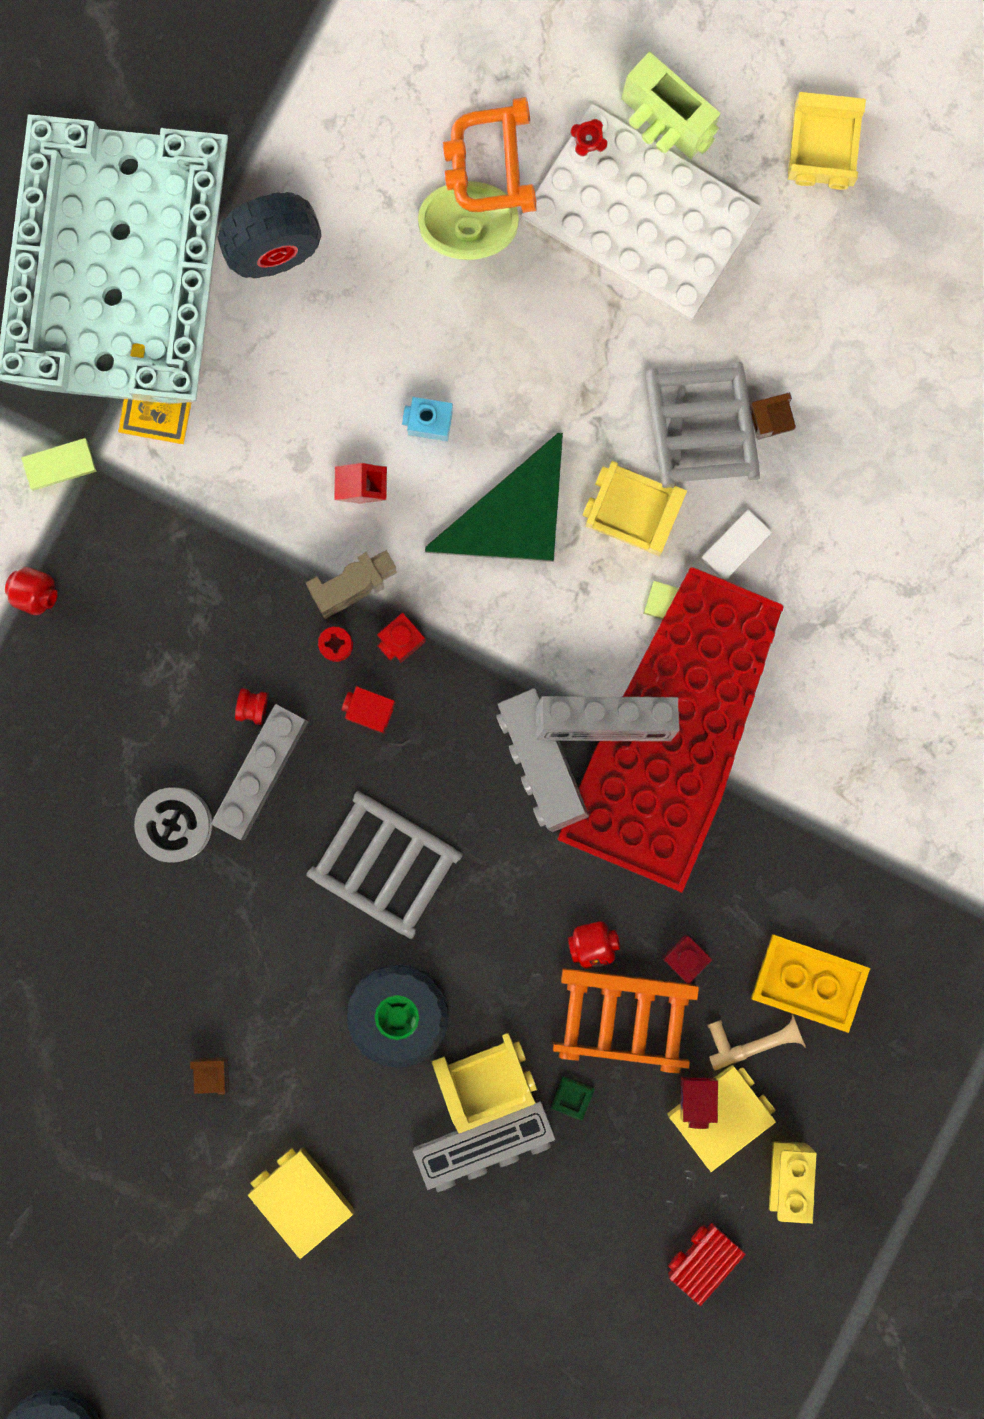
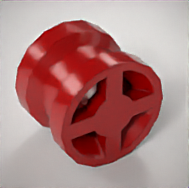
[318,627,353,662]
[235,688,269,725]

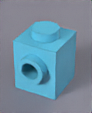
[402,397,453,442]

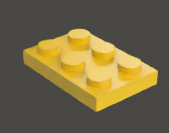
[751,934,870,1033]

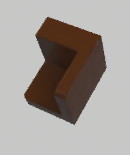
[750,392,796,440]
[190,1057,230,1095]

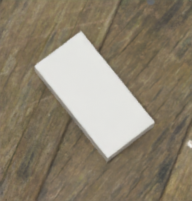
[701,510,772,581]

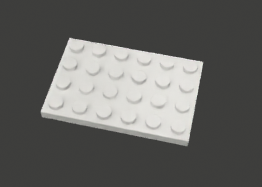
[522,104,762,322]

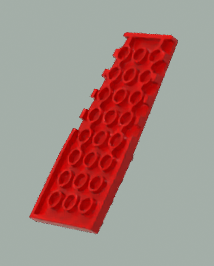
[557,567,784,892]

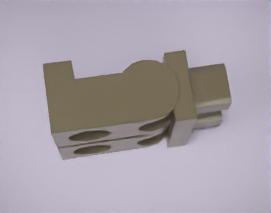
[306,550,397,619]

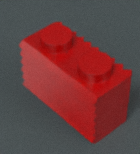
[668,1223,746,1306]

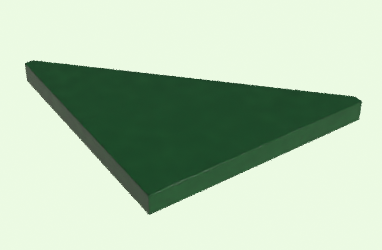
[425,433,563,562]

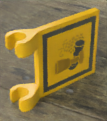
[118,343,192,445]

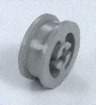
[134,787,213,863]

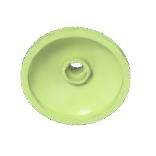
[418,181,519,260]

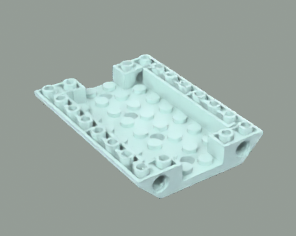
[0,114,228,404]

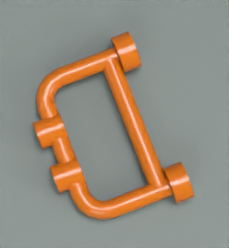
[443,97,537,213]

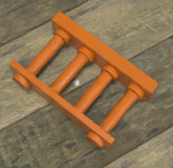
[552,968,699,1073]

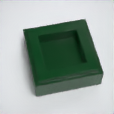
[551,1076,595,1121]

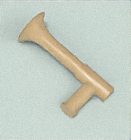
[707,1014,806,1071]

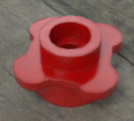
[570,119,608,157]

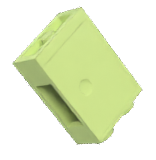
[621,51,721,159]

